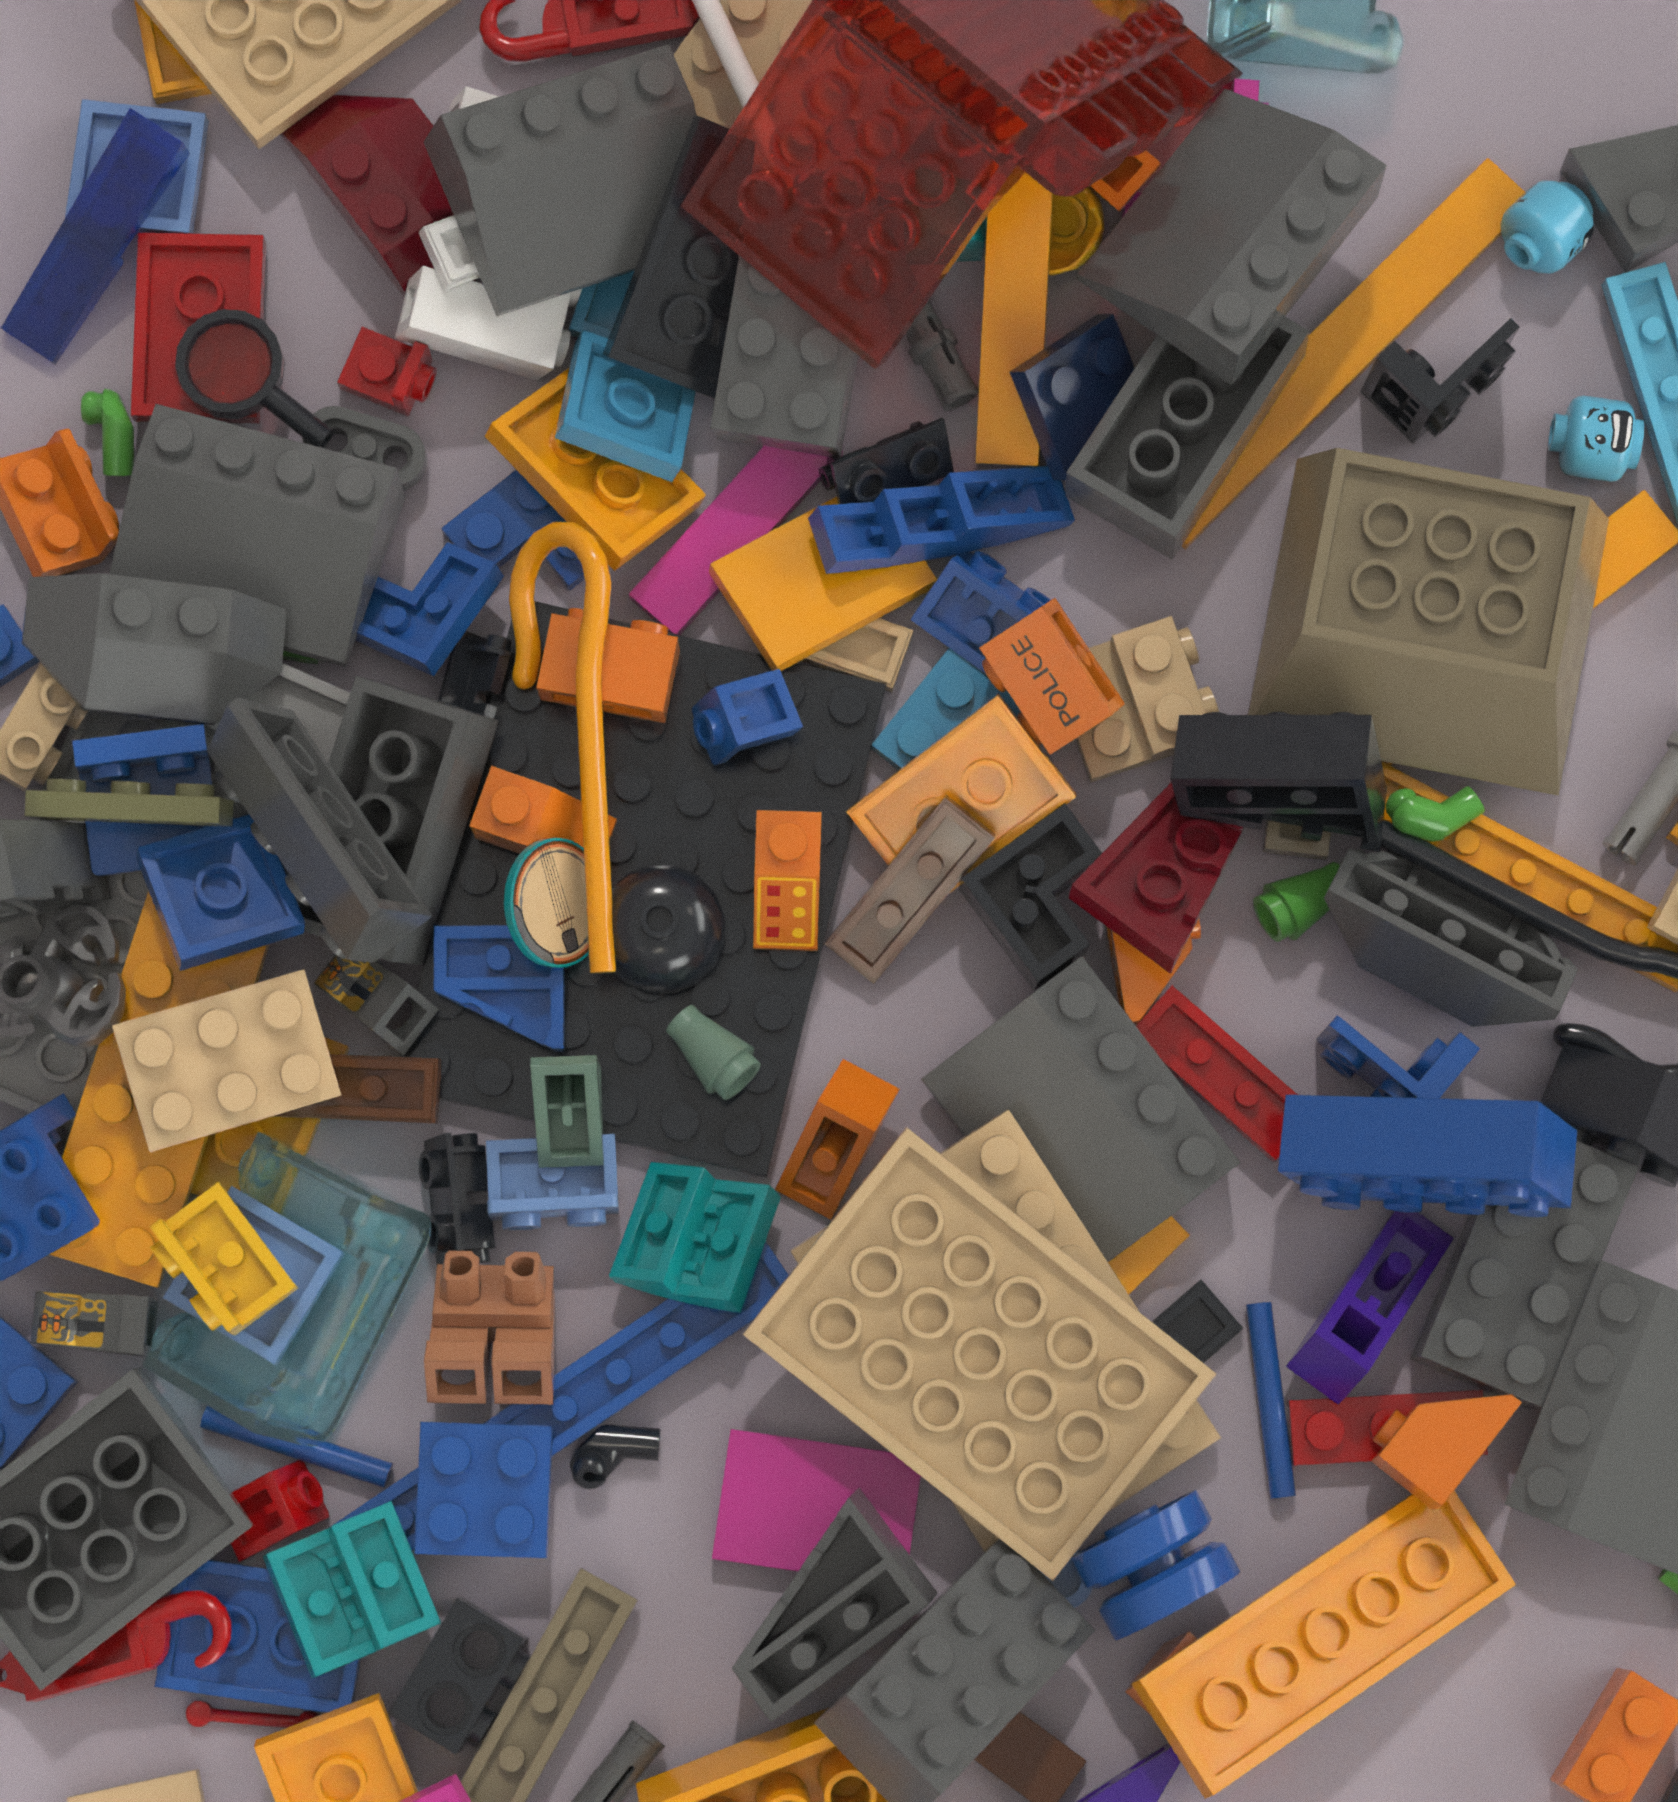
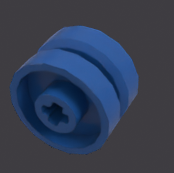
[1071,1490,1241,1641]

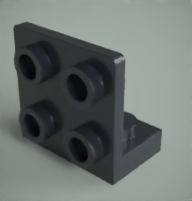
[1360,318,1520,444]

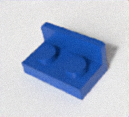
[910,551,1051,674]

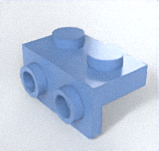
[486,1134,619,1231]

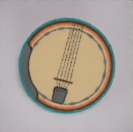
[504,838,589,968]

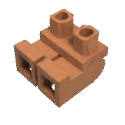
[424,1251,555,1405]

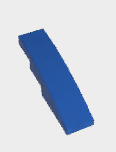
[808,466,1075,574]

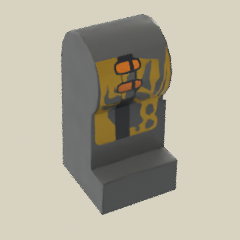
[313,954,439,1055]
[30,1291,158,1358]

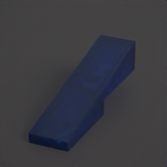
[1,108,190,365]

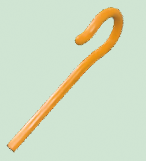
[509,522,616,973]

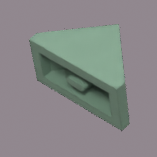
[530,1055,604,1168]

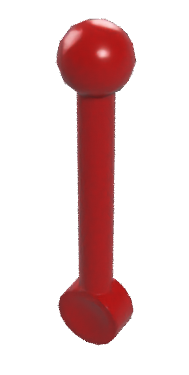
[186,1700,319,1728]

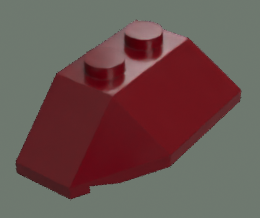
[280,95,477,298]

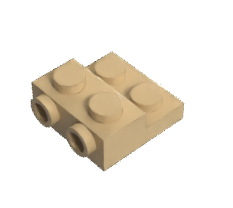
[1075,616,1219,783]
[0,663,88,791]

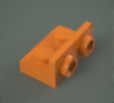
[0,428,119,577]

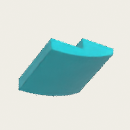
[609,1162,781,1312]
[263,1501,441,1679]

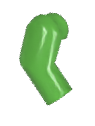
[81,388,134,476]
[1386,786,1485,842]

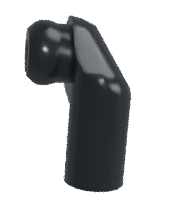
[570,1424,660,1490]

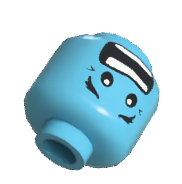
[1500,180,1594,274]
[1548,395,1644,482]

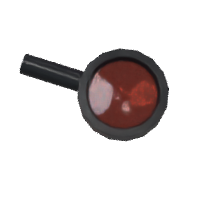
[175,309,334,448]

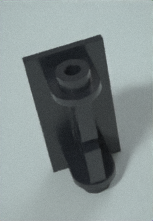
[819,418,954,504]
[438,631,515,752]
[419,1133,496,1267]

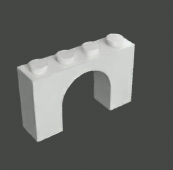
[395,86,582,381]

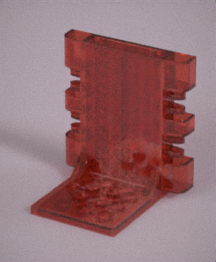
[681,0,1243,369]

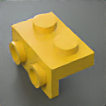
[150,1182,298,1336]

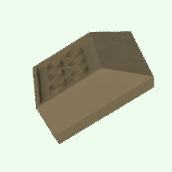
[1247,448,1609,796]

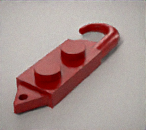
[479,0,700,62]
[0,1590,232,1702]

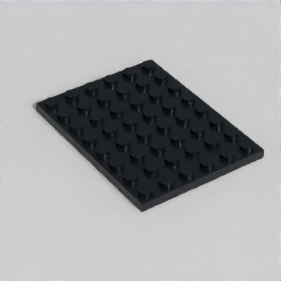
[400,601,886,1178]

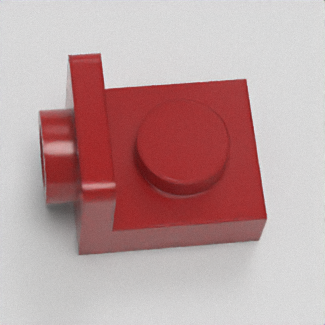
[337,326,437,417]
[230,1460,329,1562]

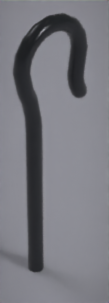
[1381,819,1678,1077]

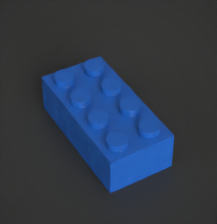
[1278,1095,1577,1217]

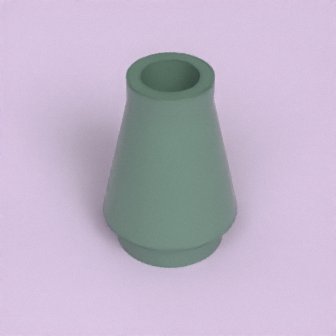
[666,1005,761,1100]

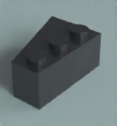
[1170,712,1387,852]

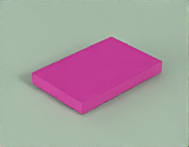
[712,1429,921,1571]

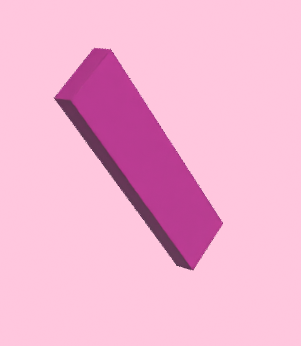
[628,446,843,635]

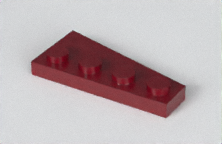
[1068,782,1245,974]

